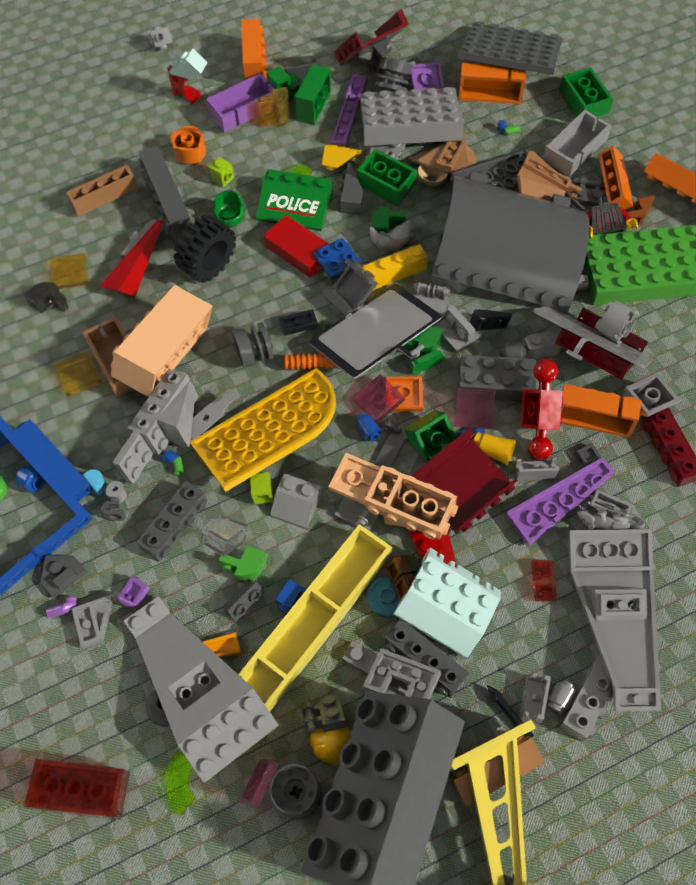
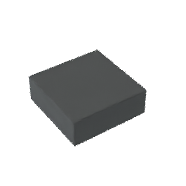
[574,443,602,467]

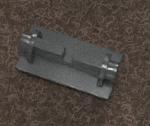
[223,580,265,622]

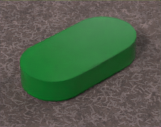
[409,350,444,374]

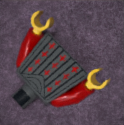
[588,196,638,238]

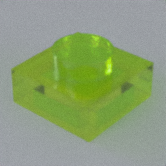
[291,162,313,176]

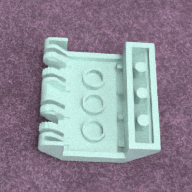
[393,548,501,659]

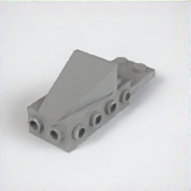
[112,369,198,484]

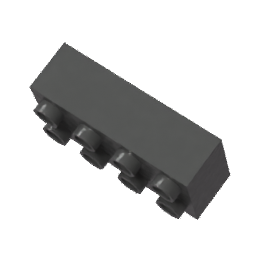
[301,691,465,885]

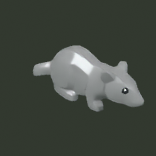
[577,507,645,530]

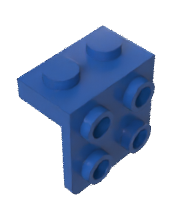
[314,237,362,277]

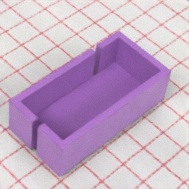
[206,73,279,132]

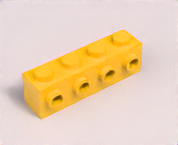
[362,244,428,290]

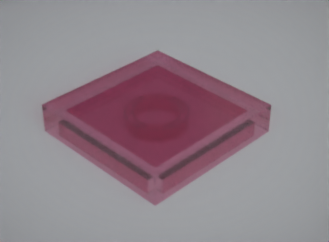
[352,374,405,424]
[454,389,495,429]
[239,759,279,809]

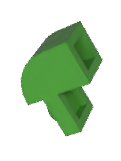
[219,545,268,582]

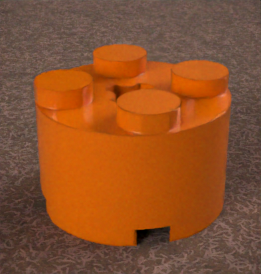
[171,126,206,165]

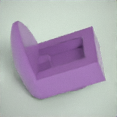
[117,576,150,607]

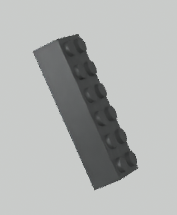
[138,145,191,246]

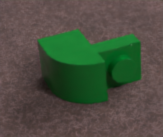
[372,206,406,233]
[403,326,443,358]

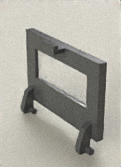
[374,420,427,476]

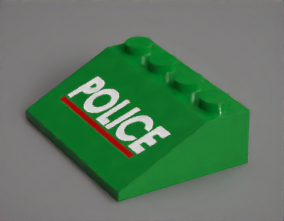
[256,169,333,231]

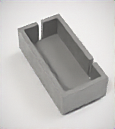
[543,110,612,177]

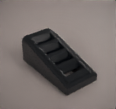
[470,309,512,331]

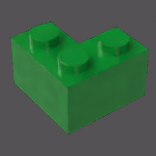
[266,66,302,108]

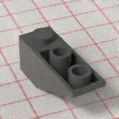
[338,163,363,215]

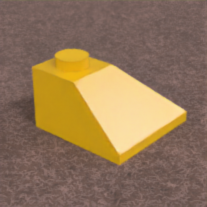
[322,144,363,170]

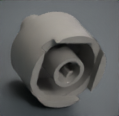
[595,301,638,344]

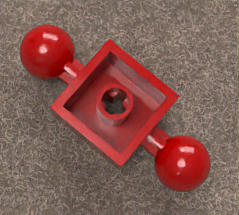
[521,359,563,461]

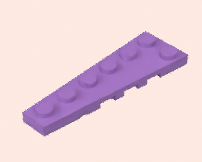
[506,457,615,546]

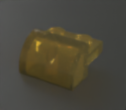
[257,87,290,128]

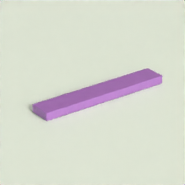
[330,74,368,147]

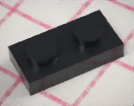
[279,309,318,336]

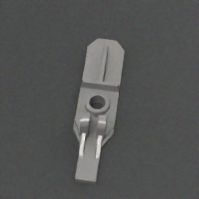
[177,390,238,448]

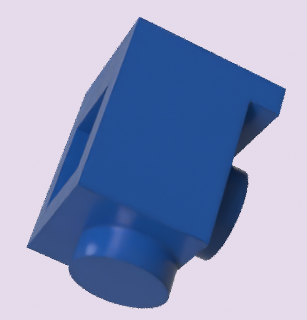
[275,579,307,615]

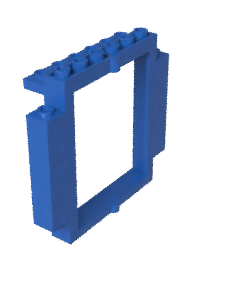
[0,416,93,595]

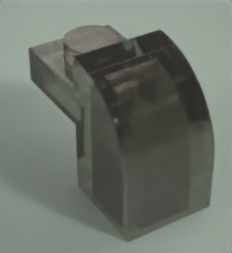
[24,282,69,314]

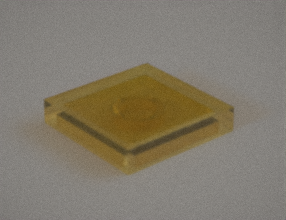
[50,253,89,290]
[54,351,102,397]

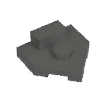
[41,555,87,599]

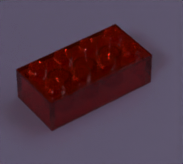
[24,759,130,820]

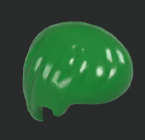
[213,190,245,228]

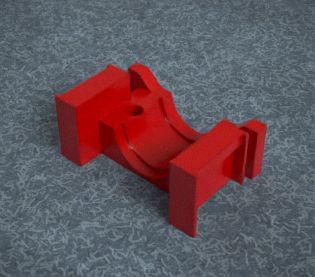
[167,65,201,105]

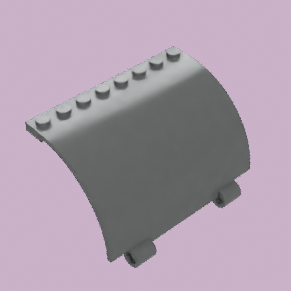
[431,171,589,312]

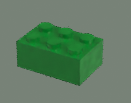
[294,64,331,125]
[559,67,613,117]
[357,149,417,205]

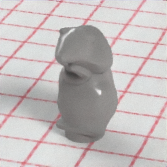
[370,220,415,252]

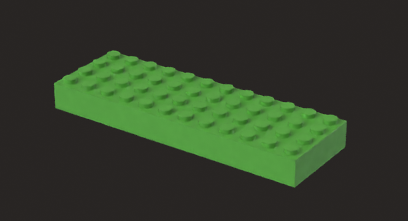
[583,225,696,305]

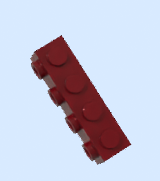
[643,407,696,487]

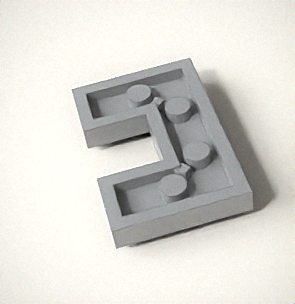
[363,648,441,699]

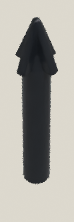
[487,685,534,737]

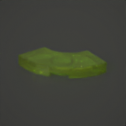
[166,750,196,816]

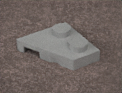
[71,595,113,649]

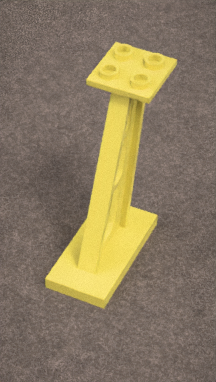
[450,720,536,885]

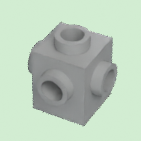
[148,26,173,51]

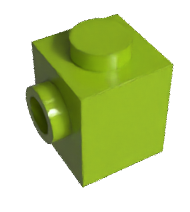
[208,156,234,188]
[250,472,274,505]

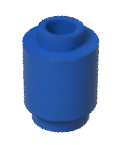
[355,413,381,442]

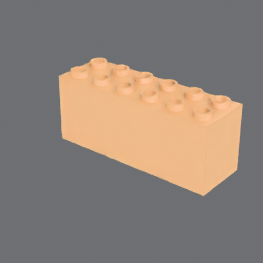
[110,285,213,397]

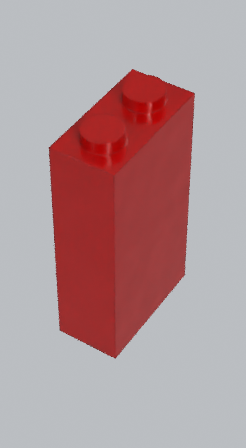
[263,215,329,278]

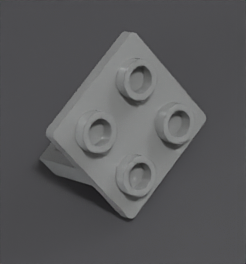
[435,305,484,351]

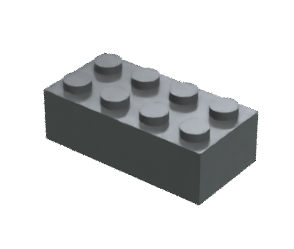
[458,355,536,402]

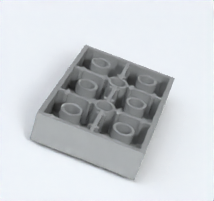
[360,87,463,146]

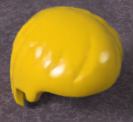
[310,726,352,766]

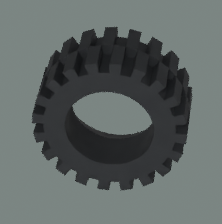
[173,215,236,283]

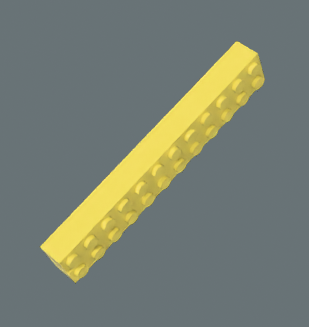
[238,524,392,712]

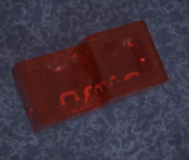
[531,560,556,602]

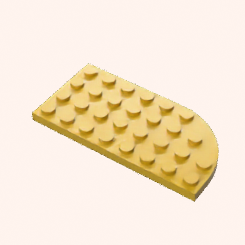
[190,368,336,492]

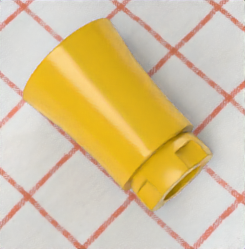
[473,432,516,465]

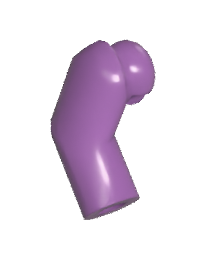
[46,596,78,618]

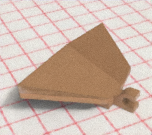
[408,131,478,173]
[517,151,582,201]

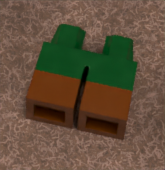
[385,555,423,601]

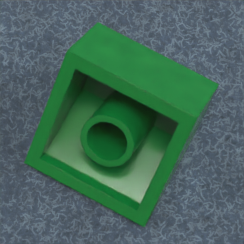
[404,410,457,462]

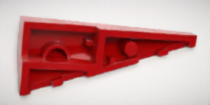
[100,219,163,299]

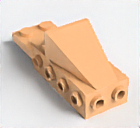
[328,453,459,540]

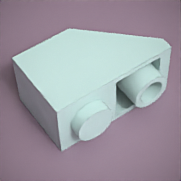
[169,48,207,80]

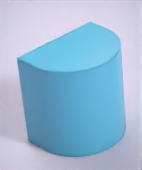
[83,469,107,496]

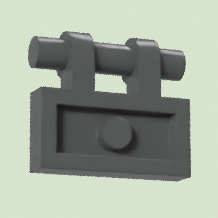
[572,177,606,207]
[302,695,346,733]

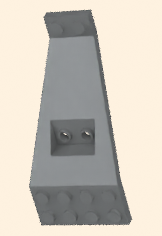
[568,529,661,711]
[124,596,279,783]

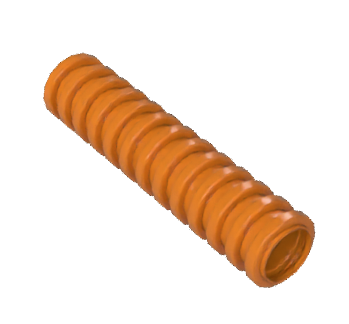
[284,353,339,370]

